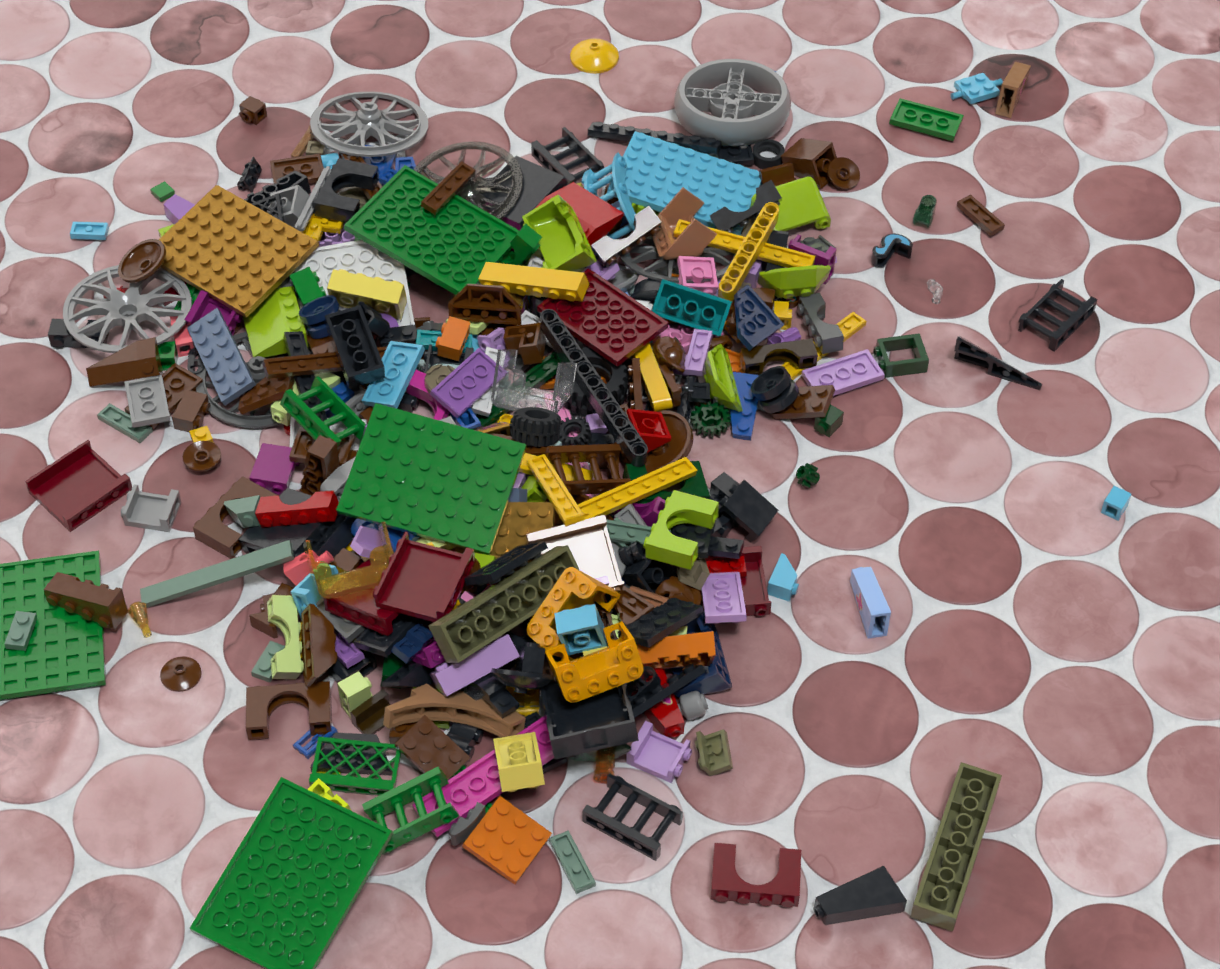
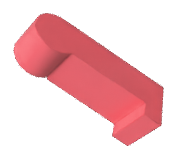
[170,316,194,357]

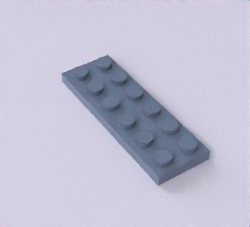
[187,308,256,405]

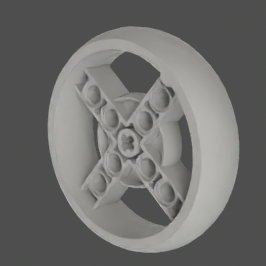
[674,59,791,146]

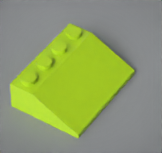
[243,286,308,357]

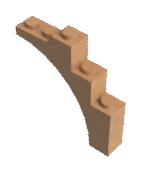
[383,684,526,738]

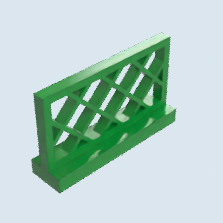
[309,737,401,796]

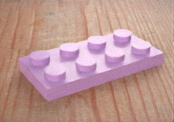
[802,349,885,396]
[701,572,746,624]

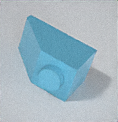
[767,553,799,602]

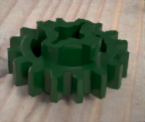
[690,402,731,438]

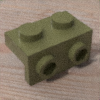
[695,729,733,776]

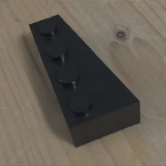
[244,171,311,213]

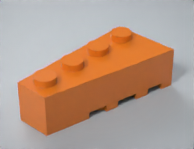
[636,631,716,669]

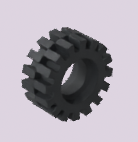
[559,416,592,446]

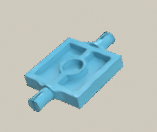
[950,73,1003,104]

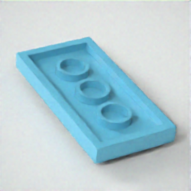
[361,341,425,409]

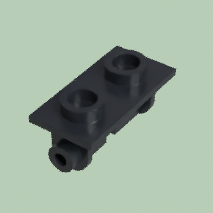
[237,157,262,193]

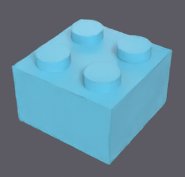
[554,604,607,655]

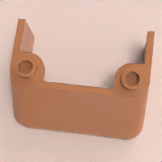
[652,187,717,260]

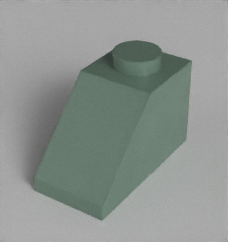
[224,495,260,528]

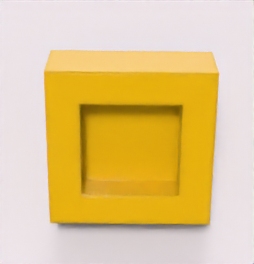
[189,426,214,443]

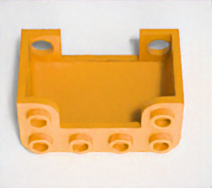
[527,567,621,661]
[545,621,644,703]

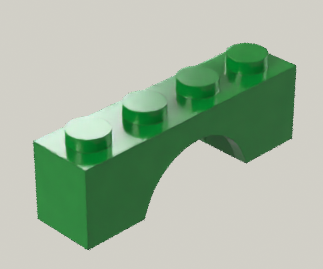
[499,224,542,266]

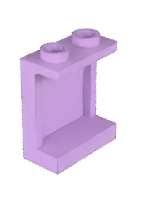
[626,721,692,783]

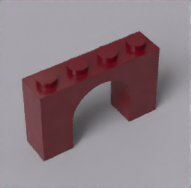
[711,843,802,908]

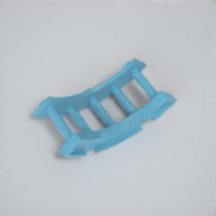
[581,152,636,239]

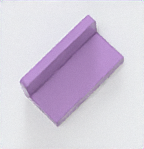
[350,526,391,563]

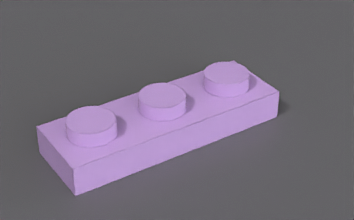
[684,329,713,376]

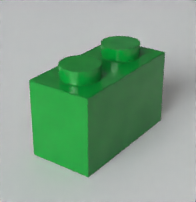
[289,267,327,306]

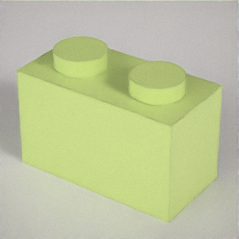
[337,671,373,719]

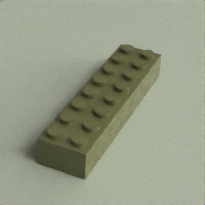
[429,545,580,663]
[910,762,1002,931]

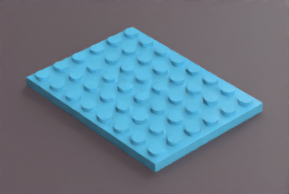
[607,131,761,235]

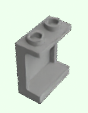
[121,484,181,532]

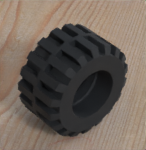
[511,407,561,447]

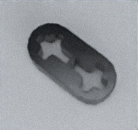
[187,347,204,375]

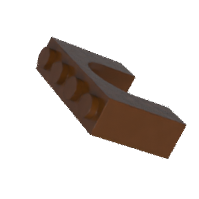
[193,476,278,559]
[246,681,332,740]

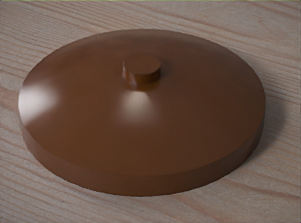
[620,410,693,474]

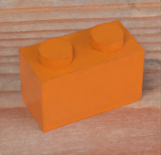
[435,316,471,361]

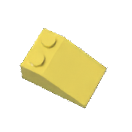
[493,732,545,792]

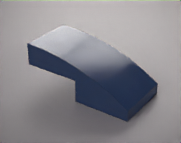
[391,622,434,664]

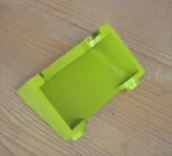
[751,177,831,231]
[522,195,597,271]

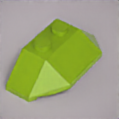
[757,265,831,299]
[704,344,743,412]

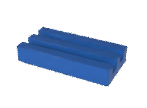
[293,726,338,759]

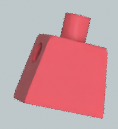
[283,550,334,586]

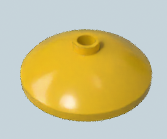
[570,38,619,74]

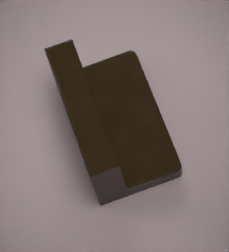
[350,689,391,734]

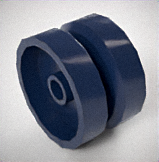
[299,295,341,339]

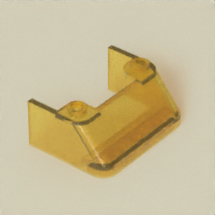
[303,522,394,599]

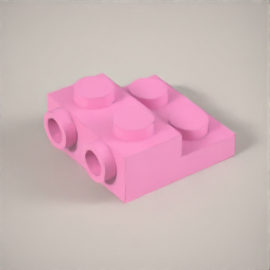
[677,256,719,296]

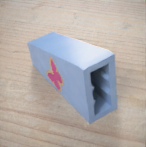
[850,567,891,639]

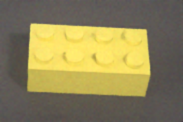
[327,269,407,320]

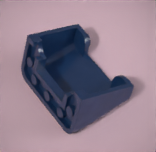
[672,611,732,698]

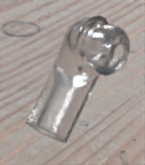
[927,279,943,304]

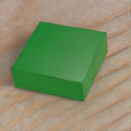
[150,181,175,202]

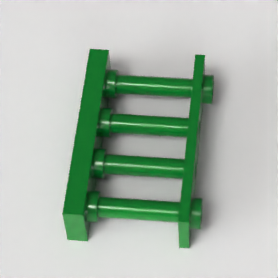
[280,376,366,449]
[362,766,460,854]

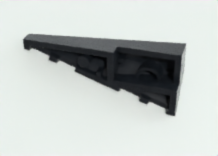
[954,336,1043,390]

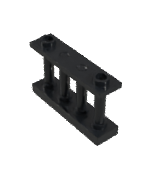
[531,127,604,185]
[1018,279,1098,352]
[582,773,683,861]

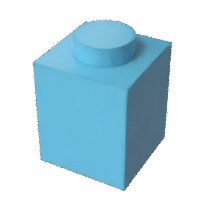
[1101,486,1131,521]

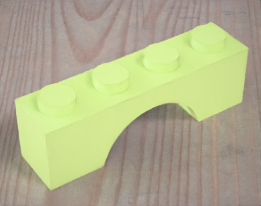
[267,595,304,679]

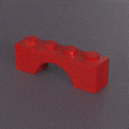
[255,490,339,527]

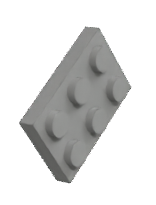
[125,375,171,428]

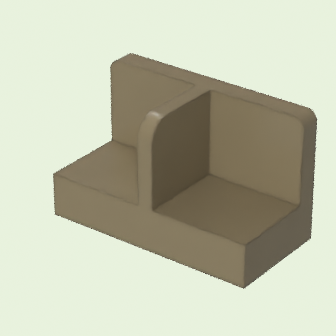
[675,558,710,590]

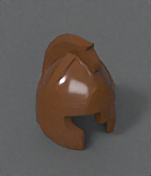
[652,336,686,373]
[655,576,702,605]

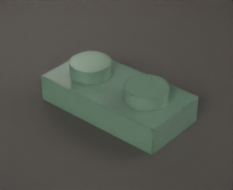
[4,611,37,651]
[251,641,285,683]

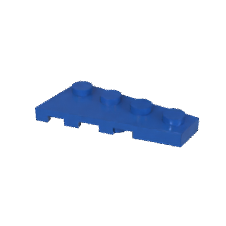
[730,372,759,441]

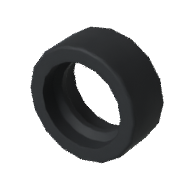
[753,139,785,169]

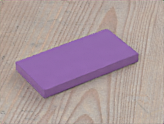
[430,348,506,419]

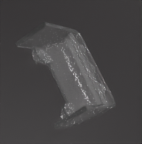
[491,349,577,413]

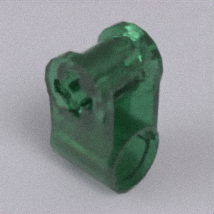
[913,195,937,228]

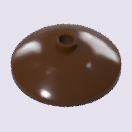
[118,239,166,283]

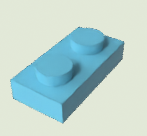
[70,222,109,240]

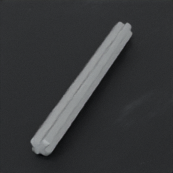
[294,166,331,232]

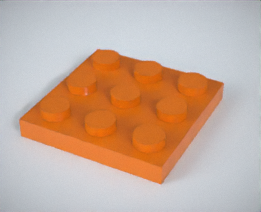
[462,796,552,885]

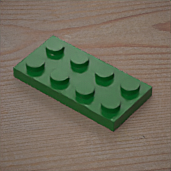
[889,98,964,141]

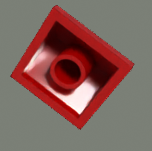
[626,409,672,453]

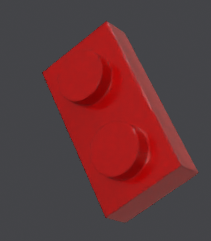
[706,556,747,577]

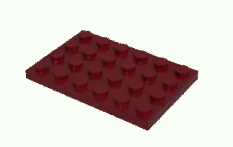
[537,268,668,367]

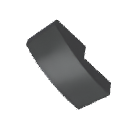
[449,802,486,846]

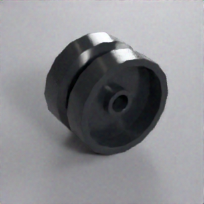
[751,366,799,413]

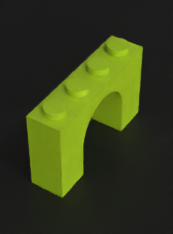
[643,490,719,570]

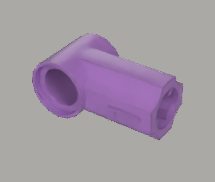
[767,327,801,344]

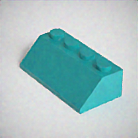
[652,279,732,336]

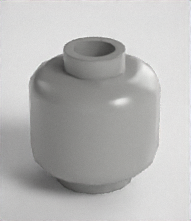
[678,691,709,720]

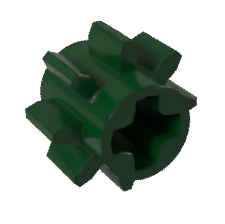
[796,463,820,488]

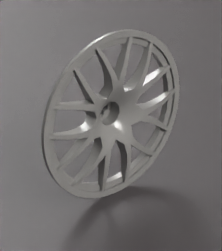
[310,92,428,157]
[63,265,192,353]

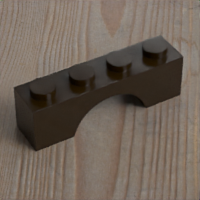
[740,338,818,375]

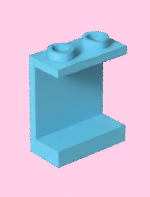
[290,563,341,620]

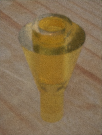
[128,602,152,638]

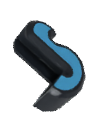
[871,233,913,267]

